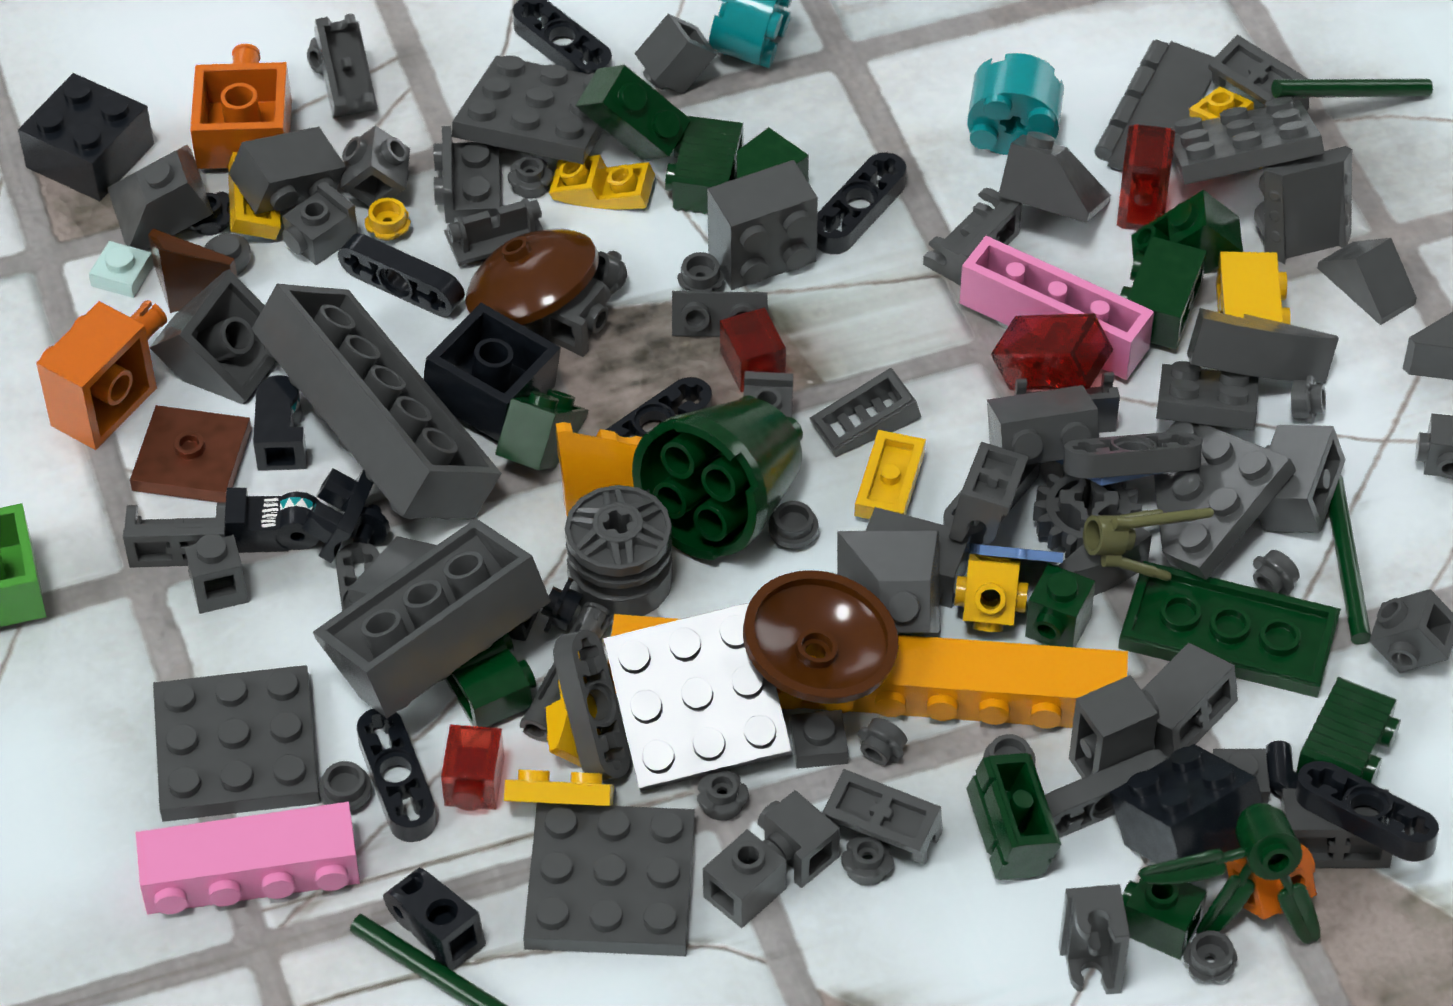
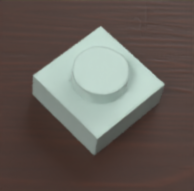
[89,241,154,298]

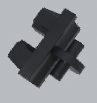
[301,468,390,563]

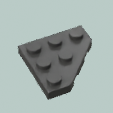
[1154,421,1296,580]

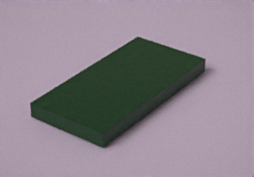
[1118,561,1341,698]

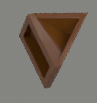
[148,229,238,313]

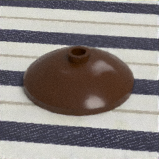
[465,228,599,325]
[742,570,898,704]

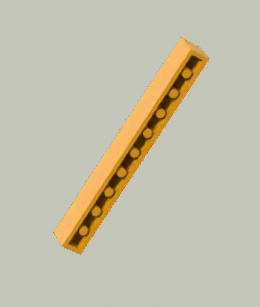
[607,614,1128,729]

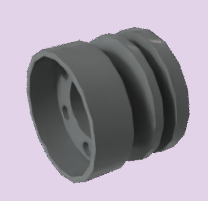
[565,485,673,620]

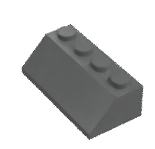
[313,518,551,718]

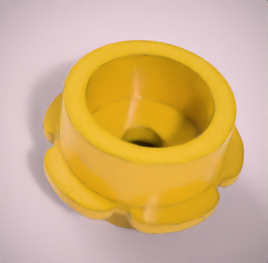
[365,198,411,240]

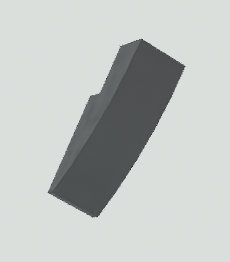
[1187,308,1339,383]

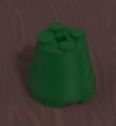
[632,395,803,560]

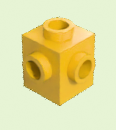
[954,554,1028,632]

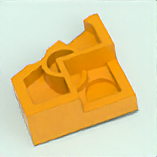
[555,422,642,516]

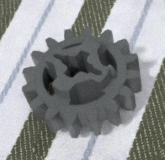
[1033,472,1142,558]

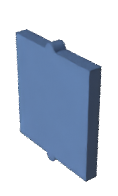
[970,543,1064,563]

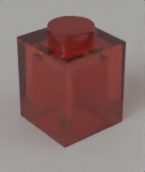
[720,307,786,392]
[441,724,505,811]

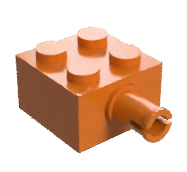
[190,43,292,169]
[36,300,167,450]

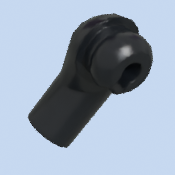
[1266,741,1298,796]

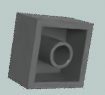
[707,160,818,290]

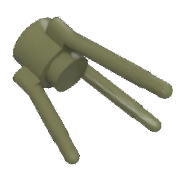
[1083,508,1214,581]

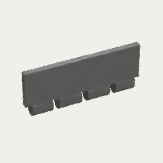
[1094,40,1215,185]

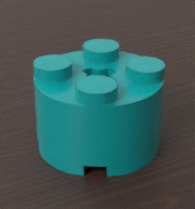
[709,0,792,68]
[967,53,1064,155]

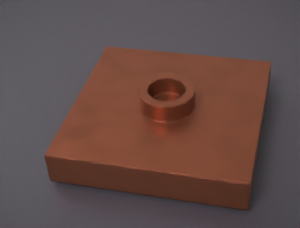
[130,405,252,502]

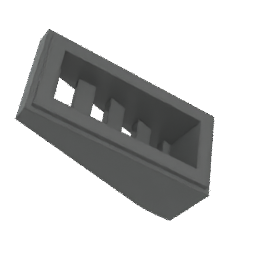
[810,368,921,456]

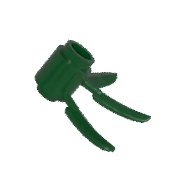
[1138,803,1321,944]

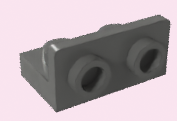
[433,126,501,223]

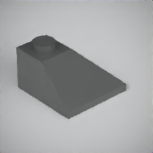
[998,132,1111,223]
[107,145,213,250]
[149,269,276,404]
[837,531,939,633]

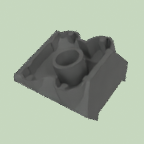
[1254,146,1352,264]

